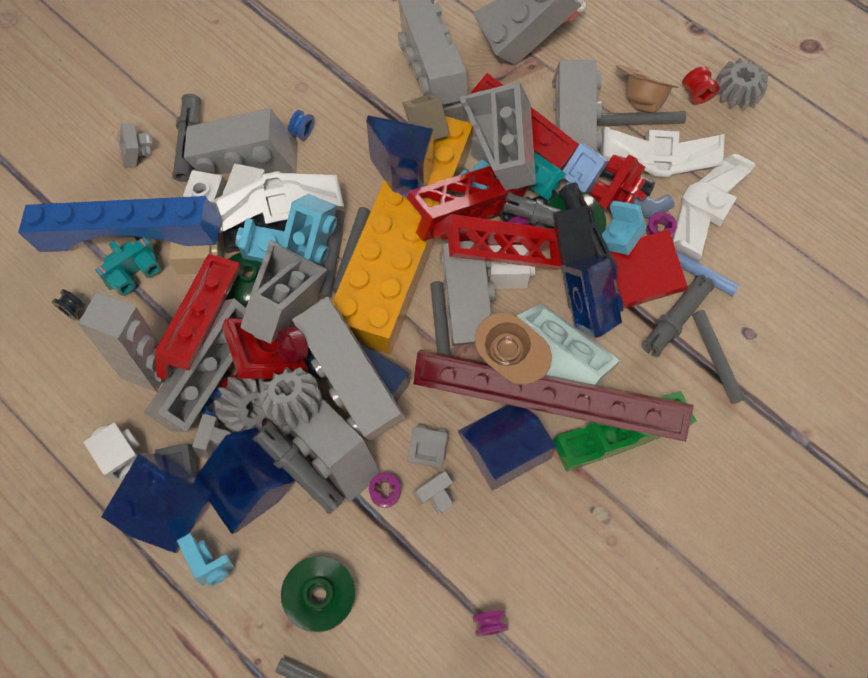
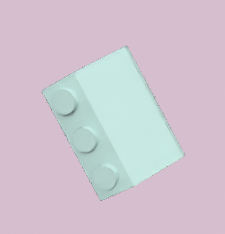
[517,303,621,386]

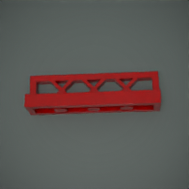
[470,73,580,171]
[407,165,528,241]
[433,214,561,269]
[155,254,240,380]

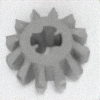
[716,58,768,110]
[259,367,322,429]
[213,376,267,434]

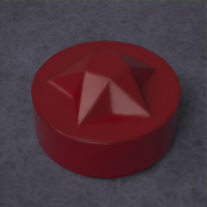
[278,326,308,363]

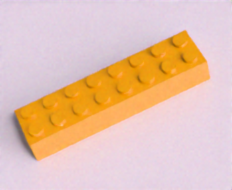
[333,116,473,355]

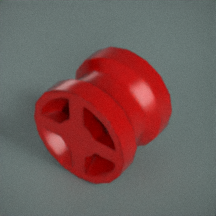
[682,66,720,105]

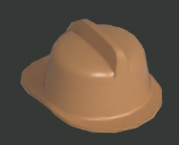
[616,64,679,113]
[474,313,552,385]

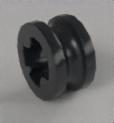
[52,289,87,320]

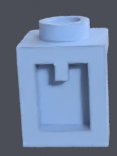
[563,143,609,193]

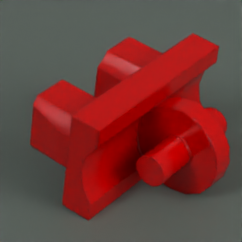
[590,154,647,214]

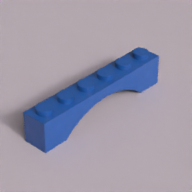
[18,196,221,252]

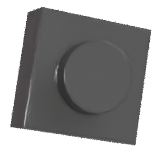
[155,444,197,485]

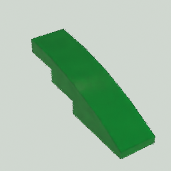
[552,391,697,472]

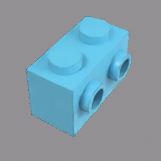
[281,194,337,265]

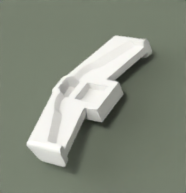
[600,127,725,178]
[673,154,756,263]
[211,171,344,234]

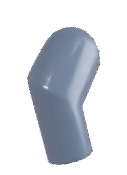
[632,194,674,219]

